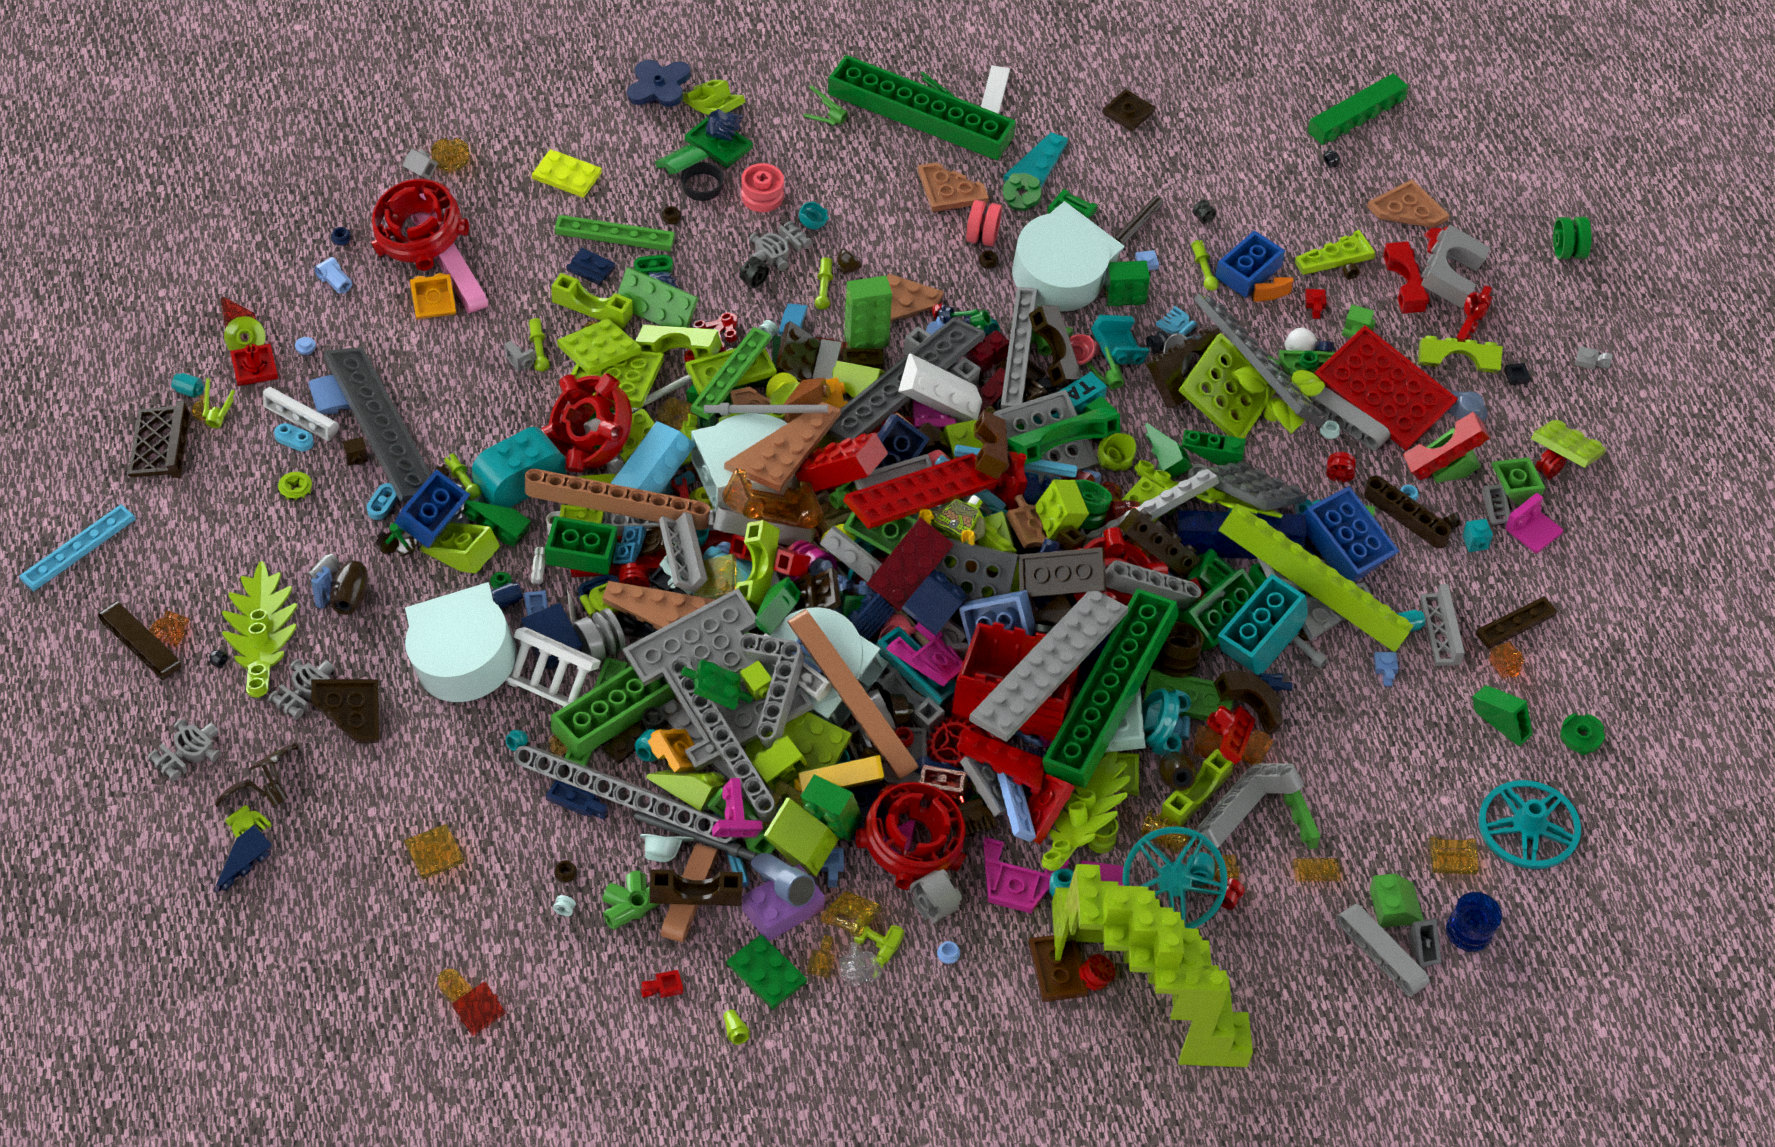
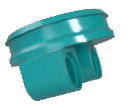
[1142,688,1191,756]

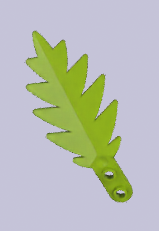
[1134,460,1282,518]
[222,561,297,698]
[1042,751,1131,871]

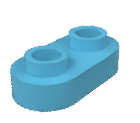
[274,423,314,451]
[367,483,398,520]

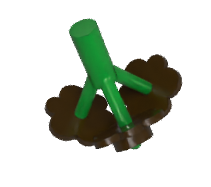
[375,519,419,557]

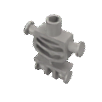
[749,221,812,271]
[268,659,334,720]
[147,719,221,782]

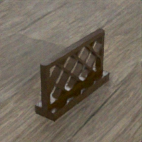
[128,400,190,478]

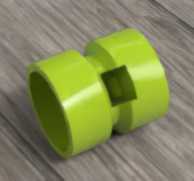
[1087,813,1118,854]

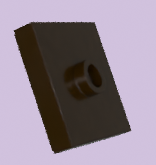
[1102,89,1155,131]

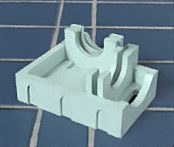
[1105,688,1146,752]

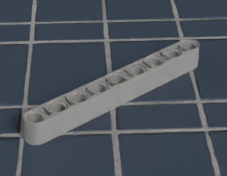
[670,658,778,822]

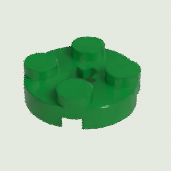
[1003,173,1042,211]
[1560,713,1605,755]

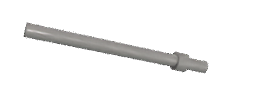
[704,403,829,415]

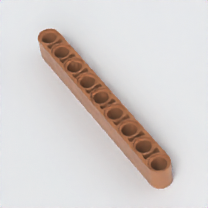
[525,469,710,530]
[787,609,919,780]

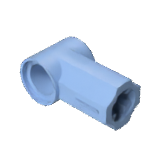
[314,257,352,294]

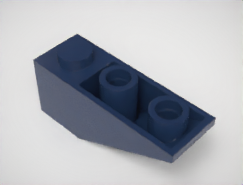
[214,825,272,893]

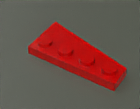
[957,728,1044,795]

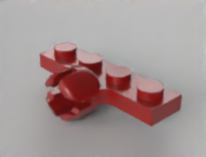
[1456,285,1493,342]
[1206,705,1256,765]

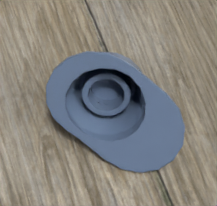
[1447,391,1487,421]

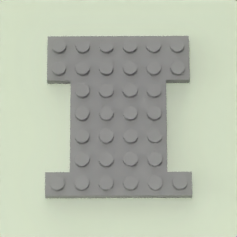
[623,588,813,771]

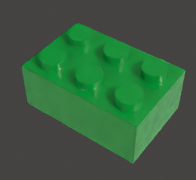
[545,516,618,575]
[800,774,863,841]

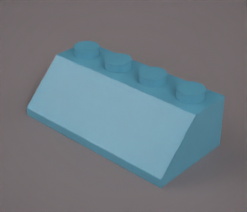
[610,421,696,493]

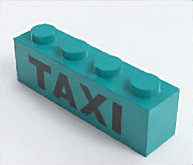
[1033,372,1107,424]

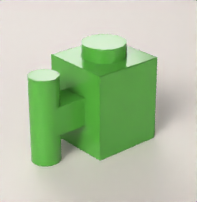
[1342,304,1376,338]

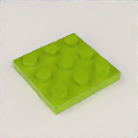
[557,318,641,375]
[1531,420,1606,468]

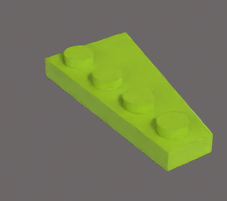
[1295,230,1375,275]

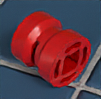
[1215,878,1245,910]

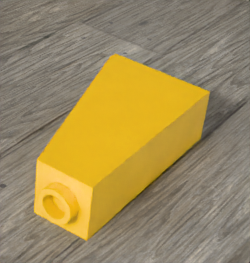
[794,755,884,796]

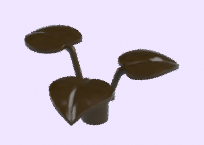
[215,742,299,807]

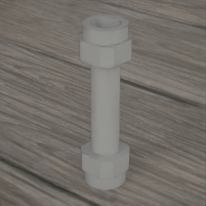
[1290,632,1328,669]

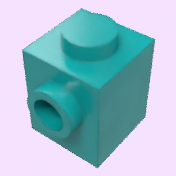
[1462,519,1493,552]

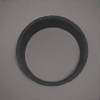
[681,162,724,201]

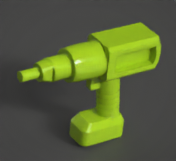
[854,923,904,976]

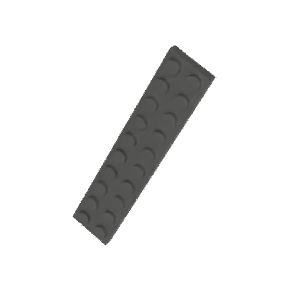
[1194,293,1326,428]
[826,317,985,441]
[323,347,431,502]

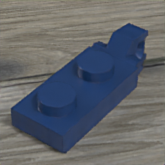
[545,779,608,820]

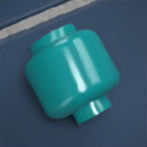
[634,729,658,762]
[1186,852,1215,886]
[1049,868,1074,897]

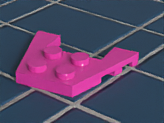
[886,622,963,687]
[983,837,1069,914]

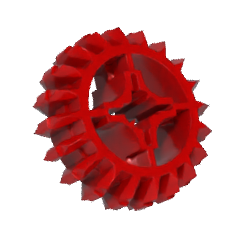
[926,717,983,770]

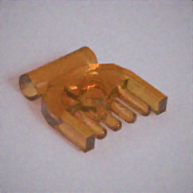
[149,610,189,647]

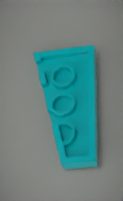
[1003,132,1068,188]

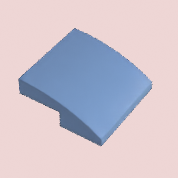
[308,375,351,414]

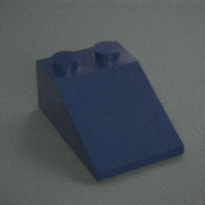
[874,414,930,470]
[901,569,968,636]

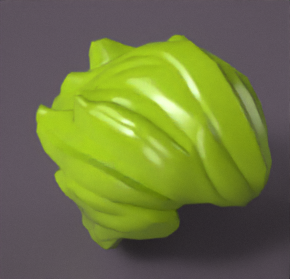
[1097,433,1136,472]

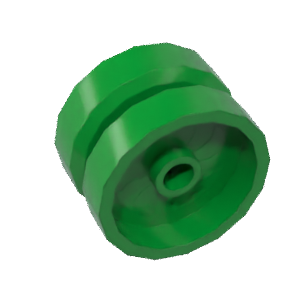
[1553,216,1592,260]
[1075,479,1112,530]

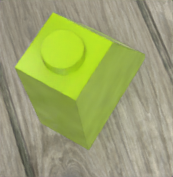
[832,361,885,398]

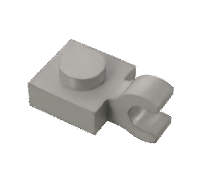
[1575,346,1613,370]

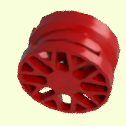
[1535,449,1567,480]
[1326,452,1356,482]
[619,563,649,588]
[1079,954,1116,991]

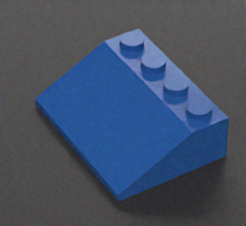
[1296,486,1400,582]

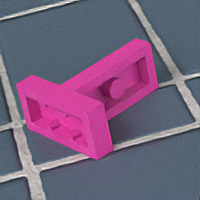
[712,778,763,838]

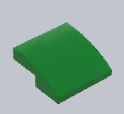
[655,145,708,174]

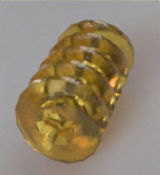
[1141,809,1190,853]

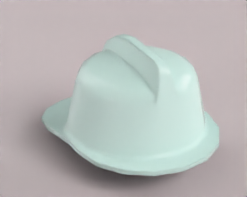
[640,834,694,862]

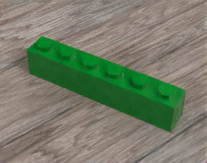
[1307,73,1409,145]

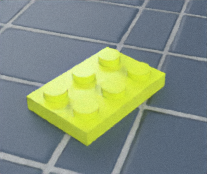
[532,149,602,198]

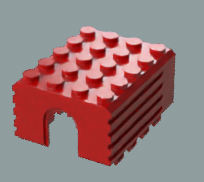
[952,622,1081,741]

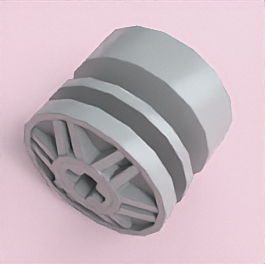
[572,608,626,660]

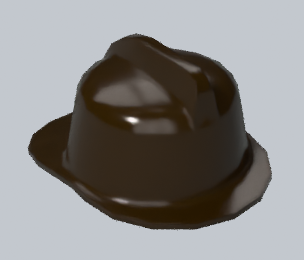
[882,689,915,729]

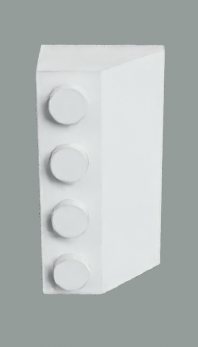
[898,354,982,422]

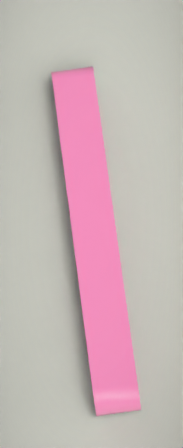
[410,194,488,314]

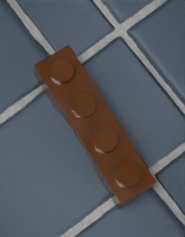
[974,410,1009,480]

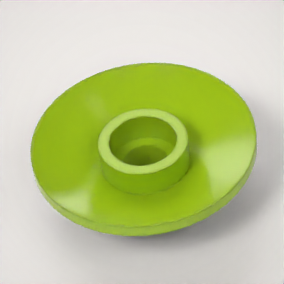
[224,316,265,351]

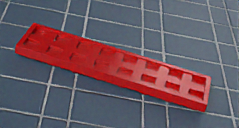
[843,453,998,529]

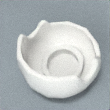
[1284,328,1318,351]

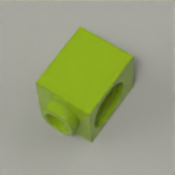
[740,660,772,701]

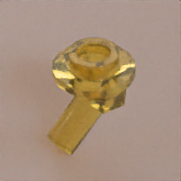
[192,395,212,421]

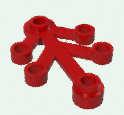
[684,312,738,362]

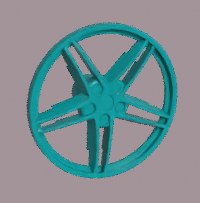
[1478,780,1581,869]
[1122,827,1227,929]

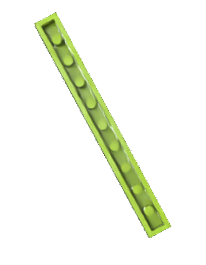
[1219,503,1414,652]

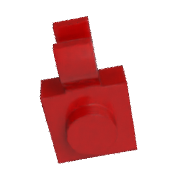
[1304,289,1327,319]
[671,478,689,499]
[641,970,684,998]

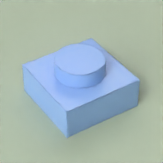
[1135,250,1159,270]

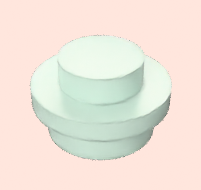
[1320,420,1340,439]

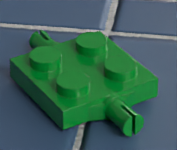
[681,659,753,710]

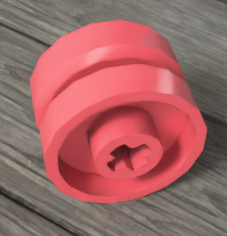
[741,163,784,212]
[966,200,1002,247]

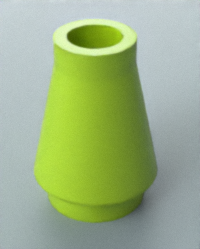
[723,1010,750,1045]

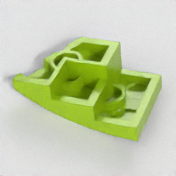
[682,80,746,115]

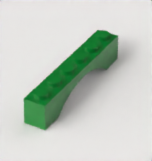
[1008,407,1120,465]

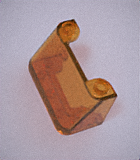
[722,468,824,529]

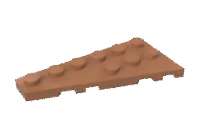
[724,402,841,492]
[602,581,715,630]

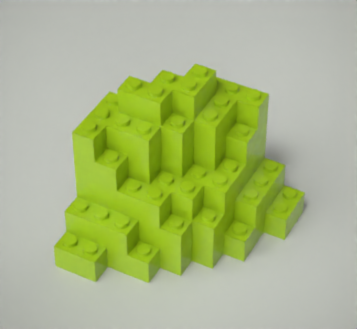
[1052,864,1253,1067]

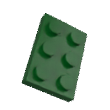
[684,117,753,168]
[726,934,807,1010]

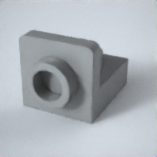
[504,341,535,372]

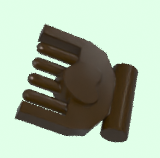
[638,526,672,557]
[957,798,997,837]

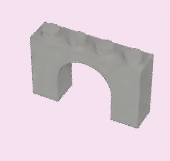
[1421,225,1490,308]

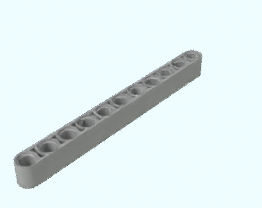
[514,746,739,843]

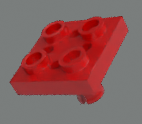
[230,343,278,386]

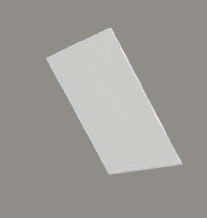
[567,590,577,623]

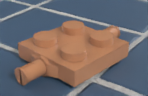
[1006,494,1055,549]

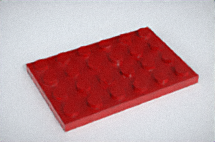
[1314,325,1458,452]

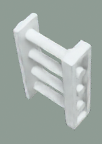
[506,627,601,708]

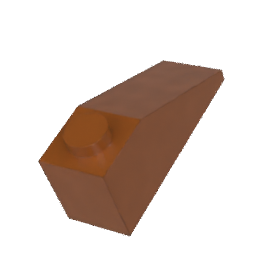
[783,378,831,423]

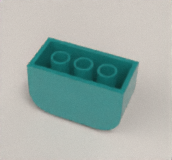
[472,427,566,508]
[1218,573,1308,675]

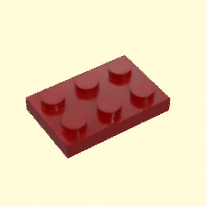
[1010,773,1075,845]

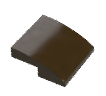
[793,567,841,612]

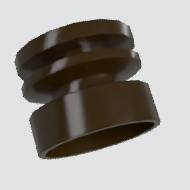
[1153,621,1204,678]

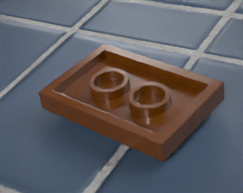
[1028,935,1088,1002]

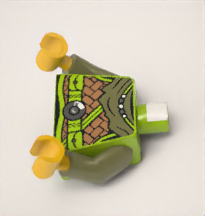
[918,495,985,545]

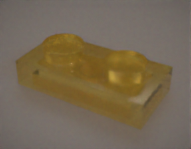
[1292,858,1341,882]

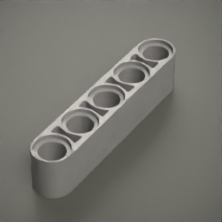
[1300,386,1390,451]
[713,507,816,546]
[1105,560,1201,609]
[1336,904,1430,997]

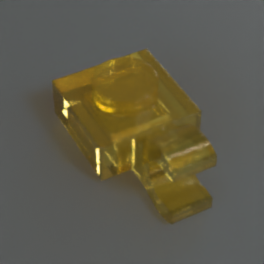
[806,935,835,978]

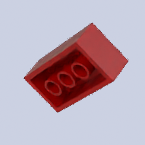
[795,433,888,494]

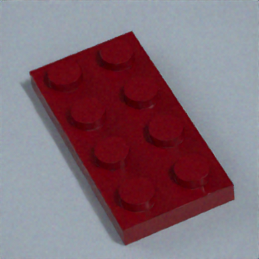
[865,517,954,611]

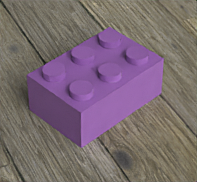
[742,864,825,941]

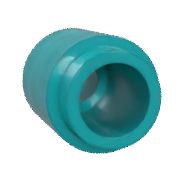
[171,373,204,398]
[1397,609,1426,632]

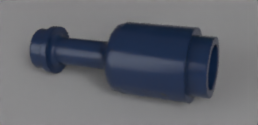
[491,582,523,609]

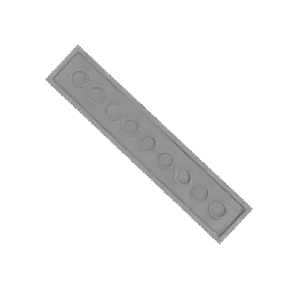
[969,591,1129,742]

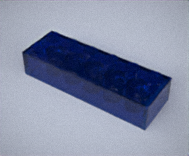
[1177,510,1306,559]

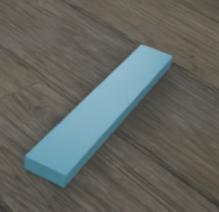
[19,504,135,592]

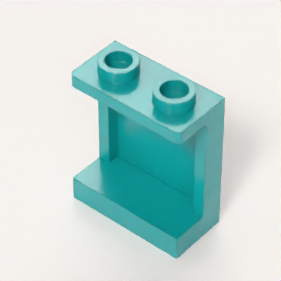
[1091,315,1150,365]

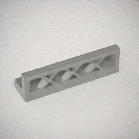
[659,512,707,592]
[1420,584,1465,666]

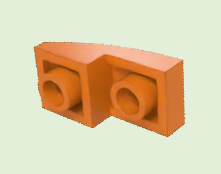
[1253,277,1294,302]

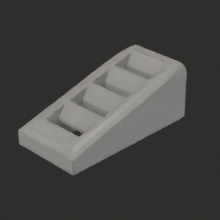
[1482,484,1510,525]

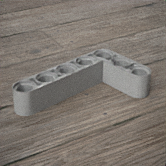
[739,633,805,748]
[1195,763,1304,851]

